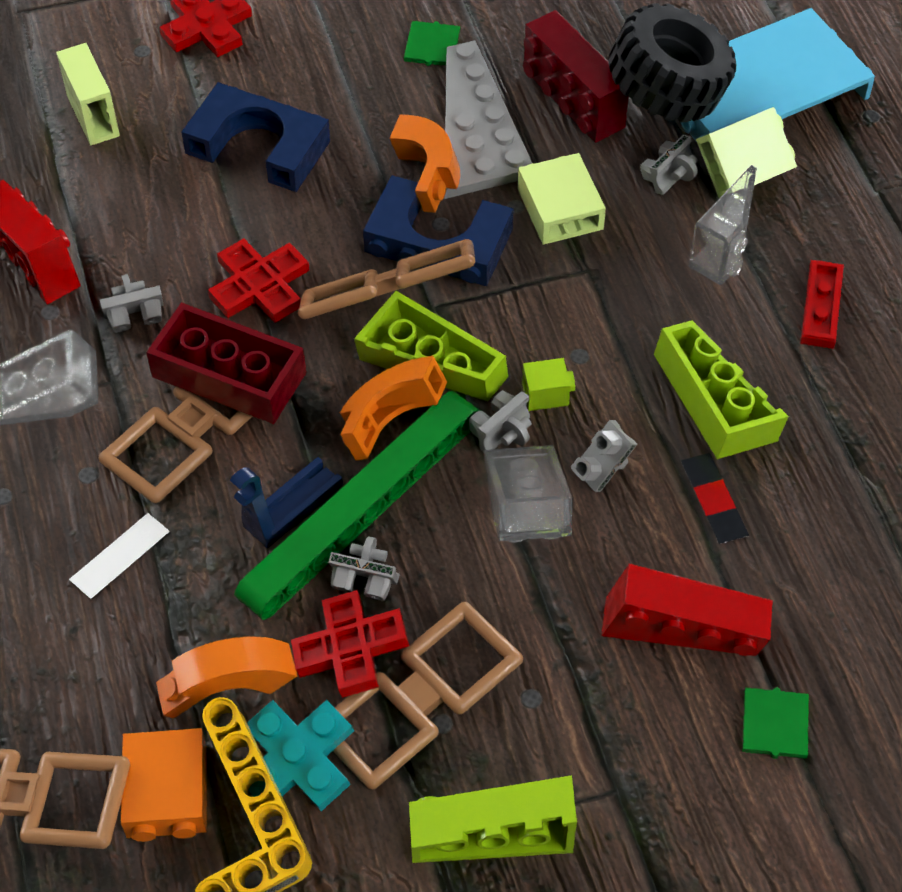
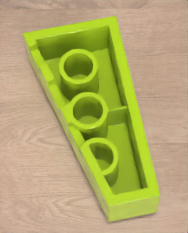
[354,291,509,401]
[654,320,789,459]
[409,775,577,863]

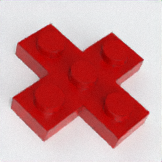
[159,0,252,57]
[208,238,310,323]
[291,590,409,698]

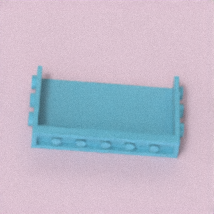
[680,8,875,142]

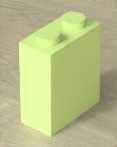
[56,43,120,146]
[696,107,797,199]
[518,153,606,245]

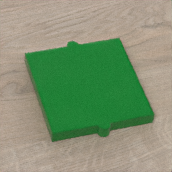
[404,21,461,66]
[742,687,809,759]

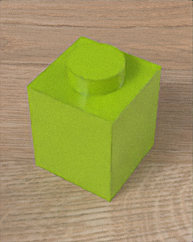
[522,358,575,411]

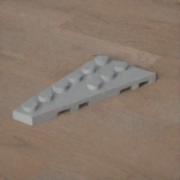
[444,40,532,199]

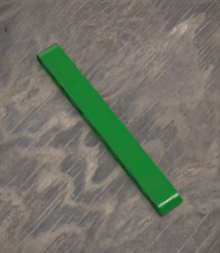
[234,391,481,620]

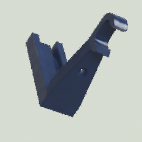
[230,457,343,548]

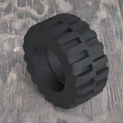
[608,3,737,122]

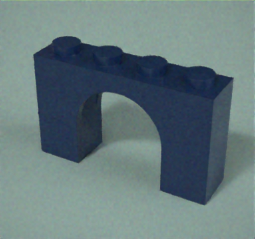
[181,82,330,192]
[363,175,513,286]

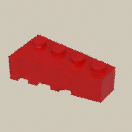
[0,179,81,305]
[601,564,773,656]

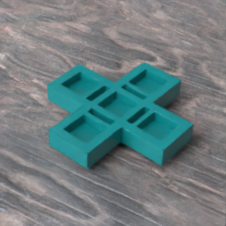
[247,700,354,811]

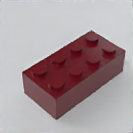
[523,10,629,143]
[146,302,306,424]

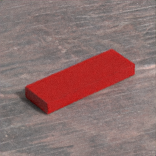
[800,260,844,349]

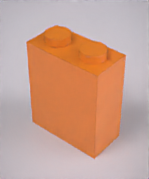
[121,728,207,842]

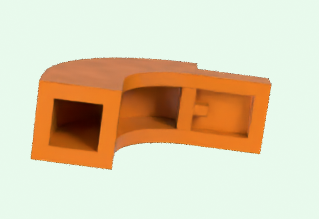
[390,114,461,213]
[340,356,447,461]
[156,637,297,718]

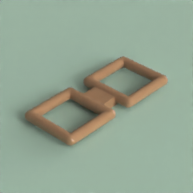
[298,239,475,319]
[98,387,253,503]
[333,602,523,790]
[0,749,130,849]

